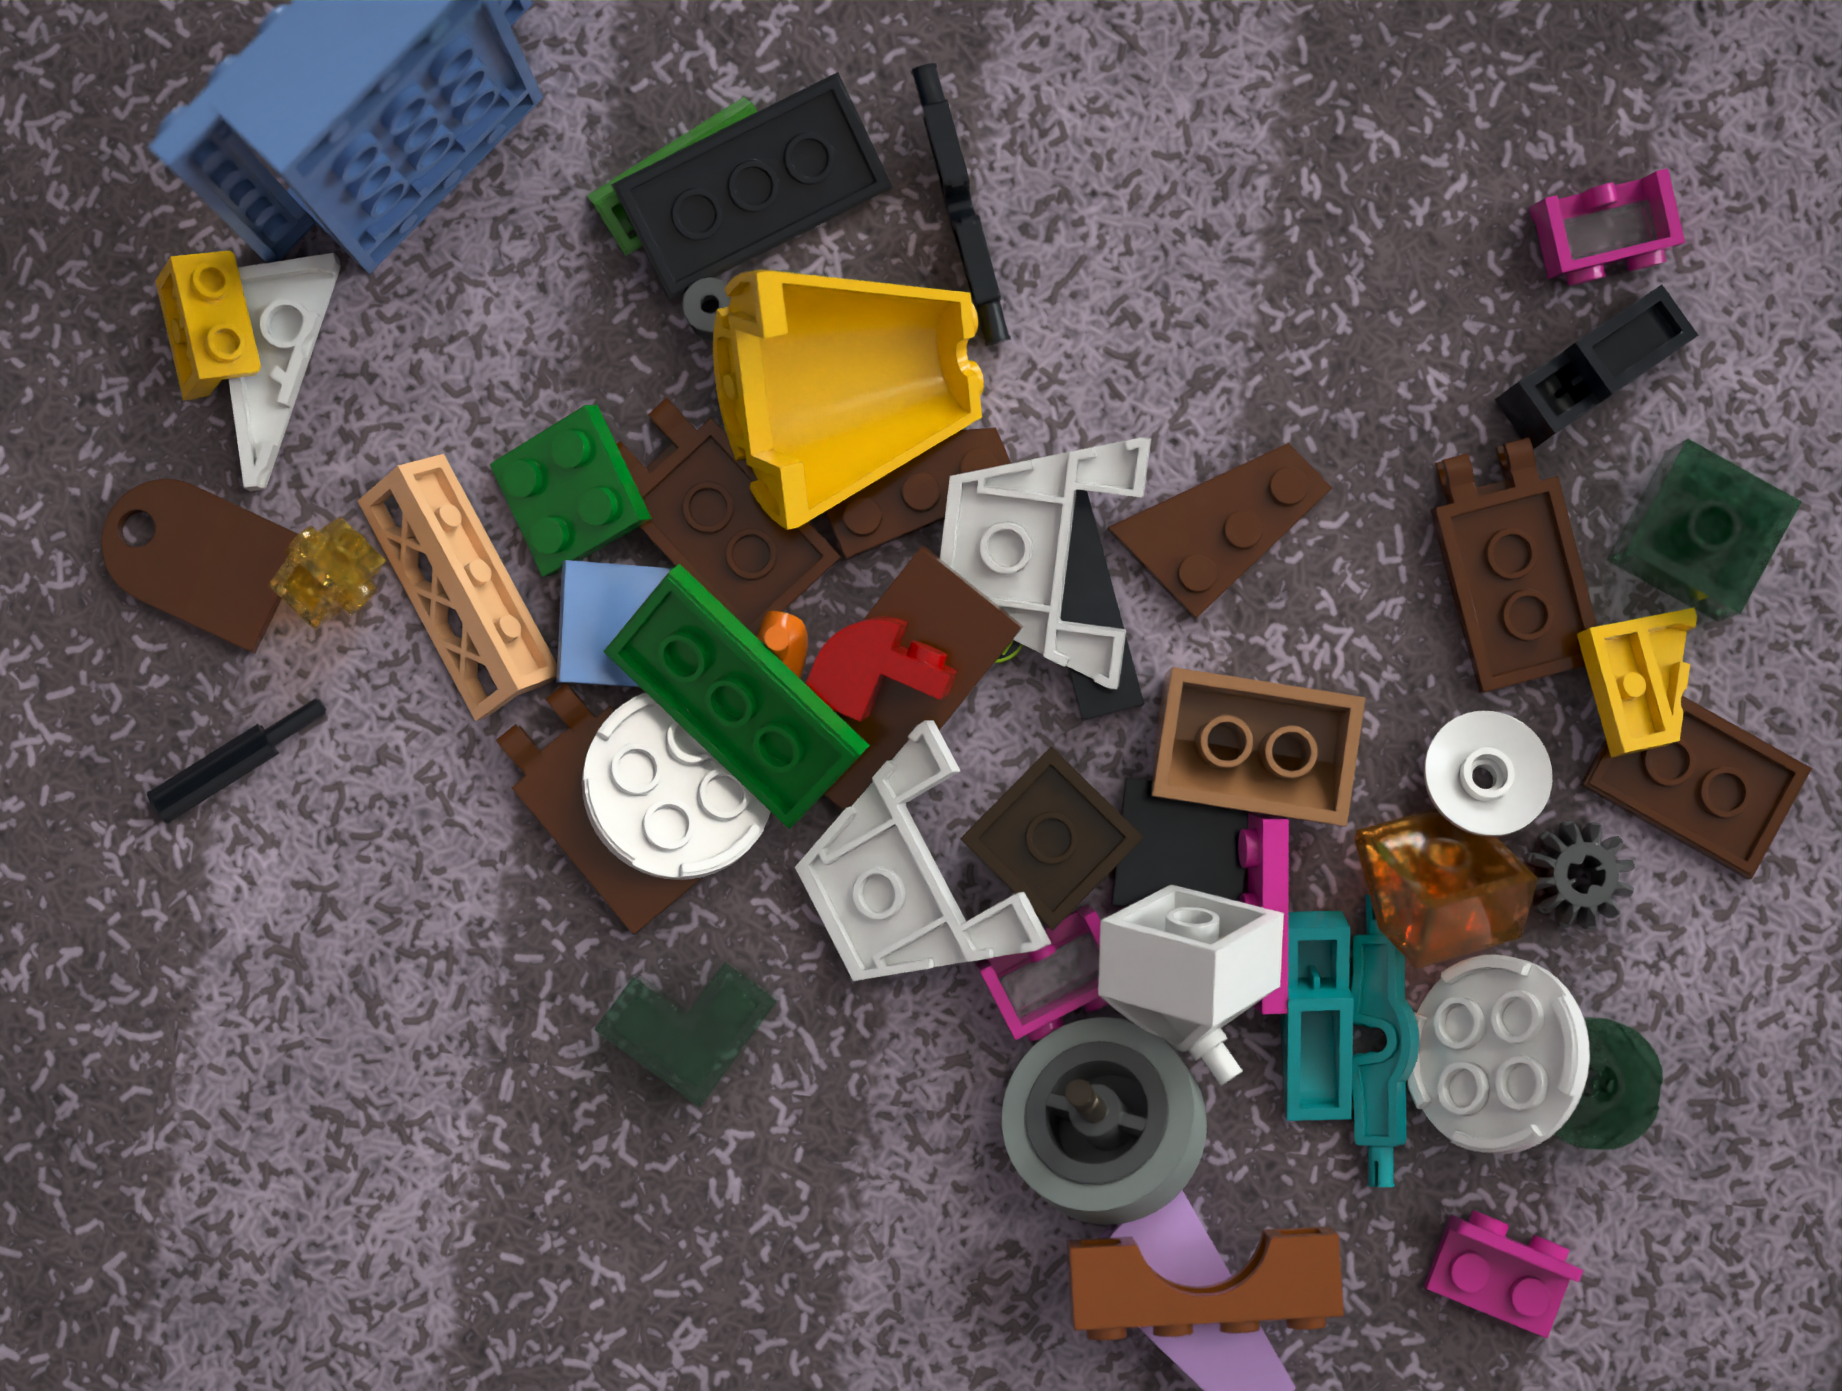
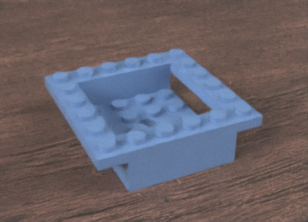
[148,0,544,275]

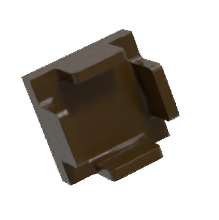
[960,746,1144,930]

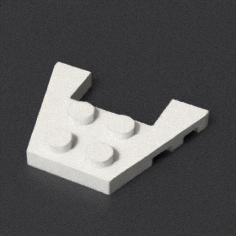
[940,437,1151,689]
[795,720,1052,981]

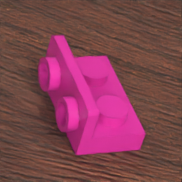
[1423,1209,1584,1339]

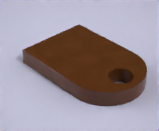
[101,479,310,653]

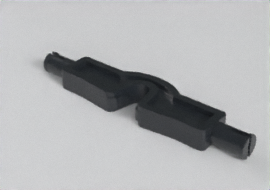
[911,63,1011,346]

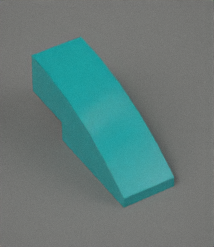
[1280,911,1354,1121]

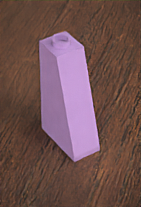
[1098,1190,1296,1391]

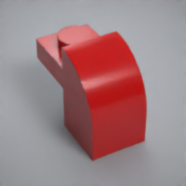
[805,616,958,722]

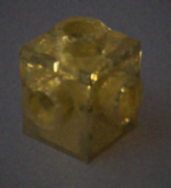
[268,517,387,630]

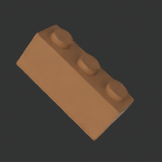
[1152,667,1366,827]

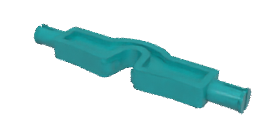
[1351,894,1419,1187]

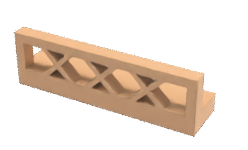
[358,454,557,721]

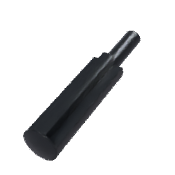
[147,698,327,824]

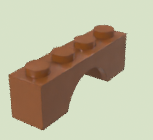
[1066,1226,1344,1340]

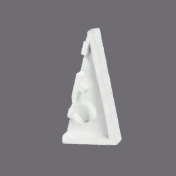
[229,253,341,492]

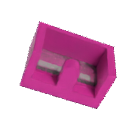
[1528,168,1685,286]
[975,904,1109,1041]

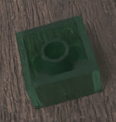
[1606,438,1802,622]

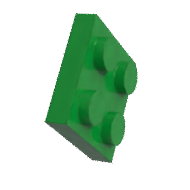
[489,405,652,577]

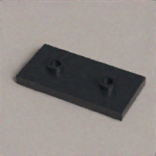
[611,72,893,300]

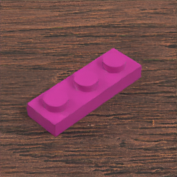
[1238,812,1289,1014]

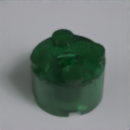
[1551,1015,1663,1150]

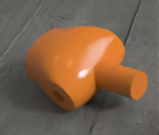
[757,611,809,679]

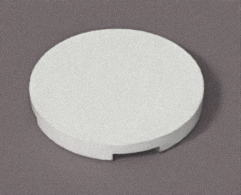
[582,693,770,880]
[1406,955,1589,1154]

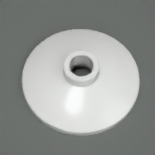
[1424,711,1552,837]

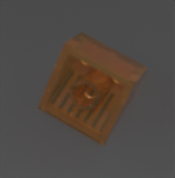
[1354,809,1538,969]

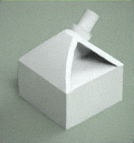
[1098,884,1284,1086]

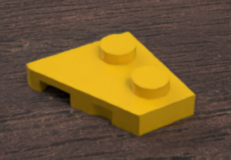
[1577,607,1697,758]

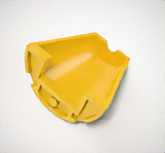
[713,269,984,530]

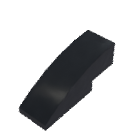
[1495,285,1699,449]

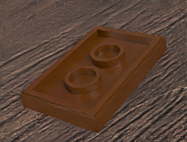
[1580,695,1812,879]

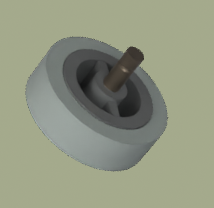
[1002,1017,1207,1225]

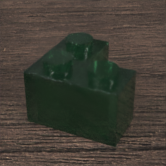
[594,960,781,1107]

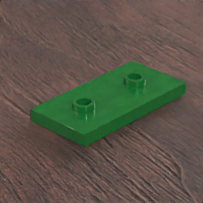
[603,564,870,830]

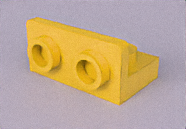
[155,251,261,401]

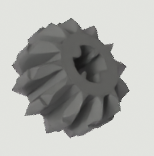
[1522,821,1635,929]

